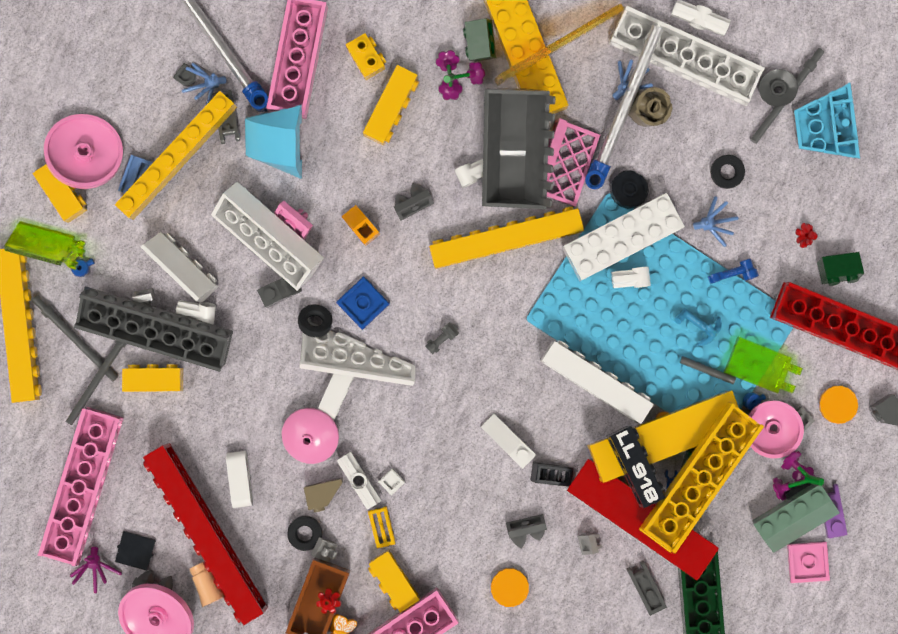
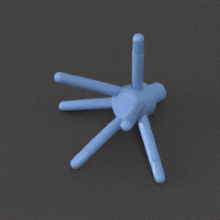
[612,59,653,100]
[182,63,227,105]
[693,196,739,247]

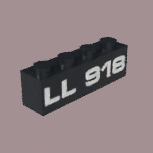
[606,426,665,508]

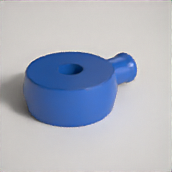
[71,258,95,277]
[743,392,766,410]

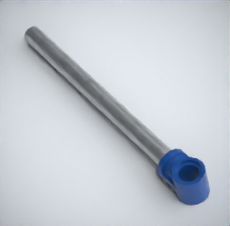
[181,0,269,112]
[585,25,663,189]

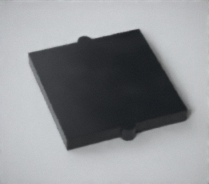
[115,531,156,571]

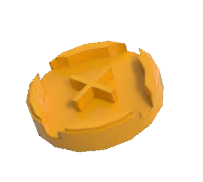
[819,386,858,424]
[491,568,529,607]

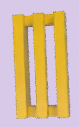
[368,506,396,549]

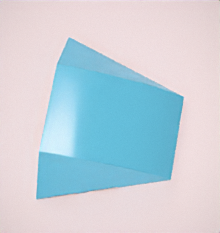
[794,83,860,159]
[245,104,302,179]

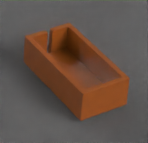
[285,558,351,634]

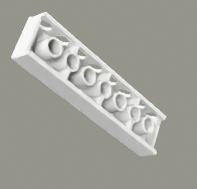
[608,6,765,106]

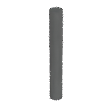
[679,356,736,384]

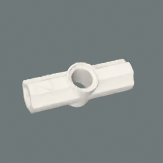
[671,0,731,36]
[337,452,382,510]

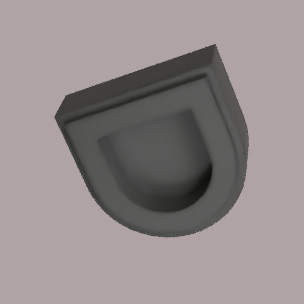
[173,63,197,86]

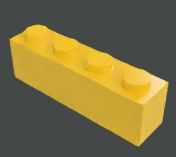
[363,65,419,146]

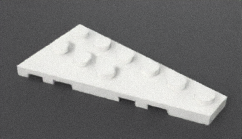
[299,318,415,386]

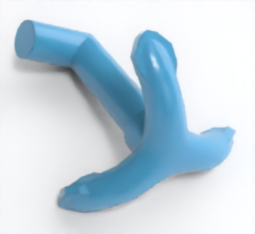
[675,308,722,346]

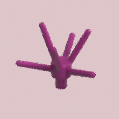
[70,547,122,594]

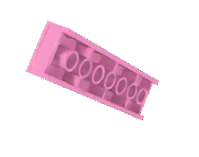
[38,407,124,566]

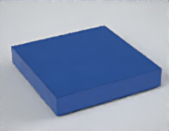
[336,276,390,330]

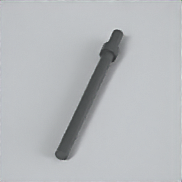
[750,48,825,144]
[31,296,118,382]
[65,340,127,425]

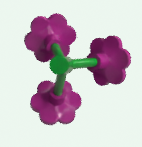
[436,50,485,100]
[773,451,824,501]

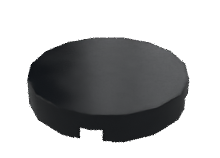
[610,171,649,209]

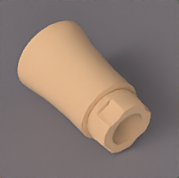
[190,562,225,607]

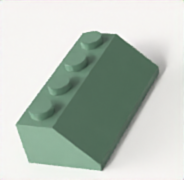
[752,484,840,553]

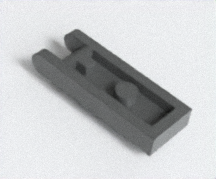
[212,90,240,144]
[626,560,667,616]

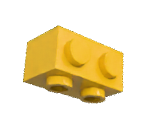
[345,33,386,80]

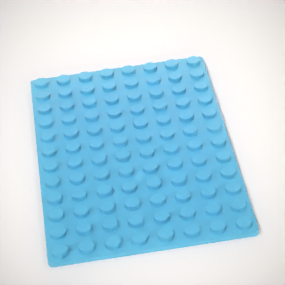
[526,194,793,413]

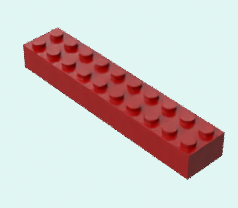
[143,443,268,626]

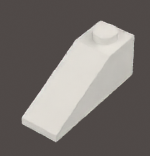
[481,414,536,469]

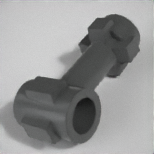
[425,322,459,355]

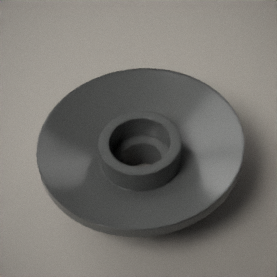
[759,69,798,107]

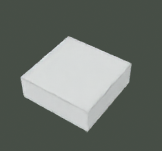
[378,468,405,496]

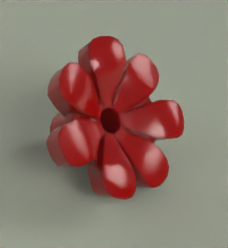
[795,223,818,248]
[316,588,342,614]

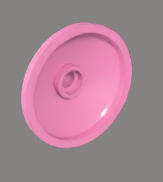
[748,400,804,458]
[282,408,339,464]

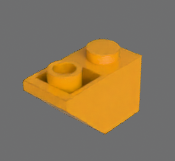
[341,205,380,246]

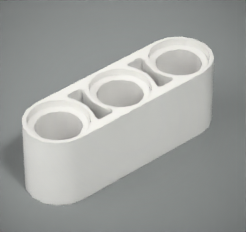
[318,374,354,420]
[226,451,253,508]

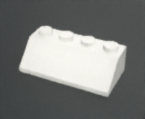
[141,232,219,302]

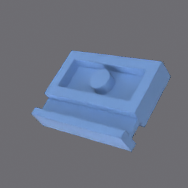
[118,155,153,193]

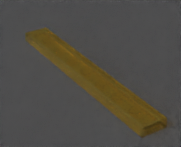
[494,4,625,86]

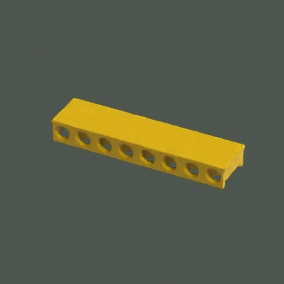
[587,390,739,483]
[639,403,764,553]

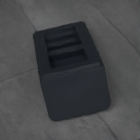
[530,462,573,487]

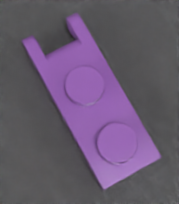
[824,484,848,538]

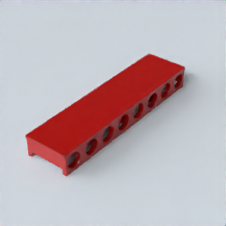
[769,282,898,370]
[567,459,719,581]

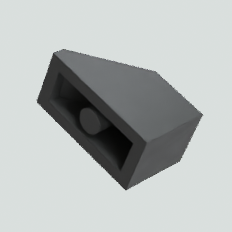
[257,278,302,308]
[870,394,898,426]

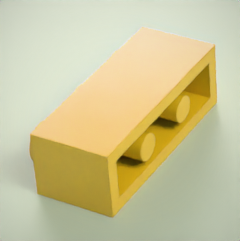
[32,164,87,223]
[122,364,183,392]
[368,549,420,613]

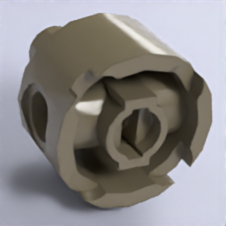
[628,87,673,127]

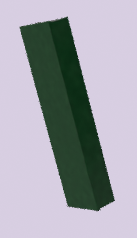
[678,551,725,634]

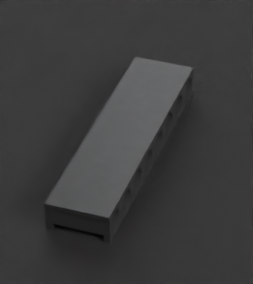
[74,286,233,372]

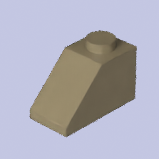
[304,478,343,513]

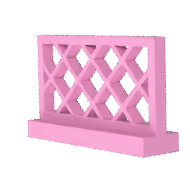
[547,118,600,207]

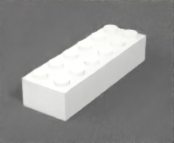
[211,182,324,291]
[562,193,685,282]
[540,340,654,424]

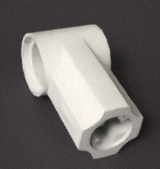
[454,159,483,188]
[611,267,651,288]
[176,300,216,325]

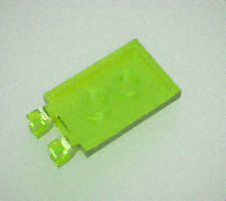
[4,221,86,270]
[724,337,803,394]

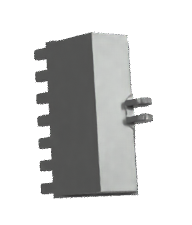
[482,88,555,209]

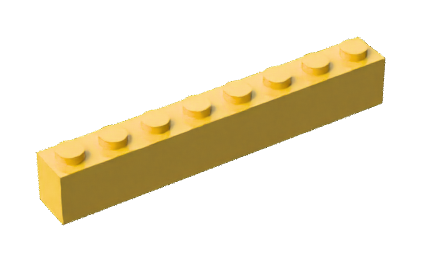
[115,91,237,220]
[429,206,584,269]
[0,247,42,403]

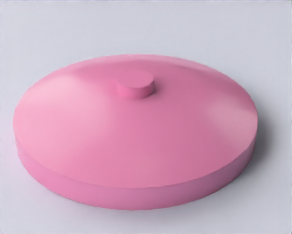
[44,114,123,189]
[118,584,194,634]

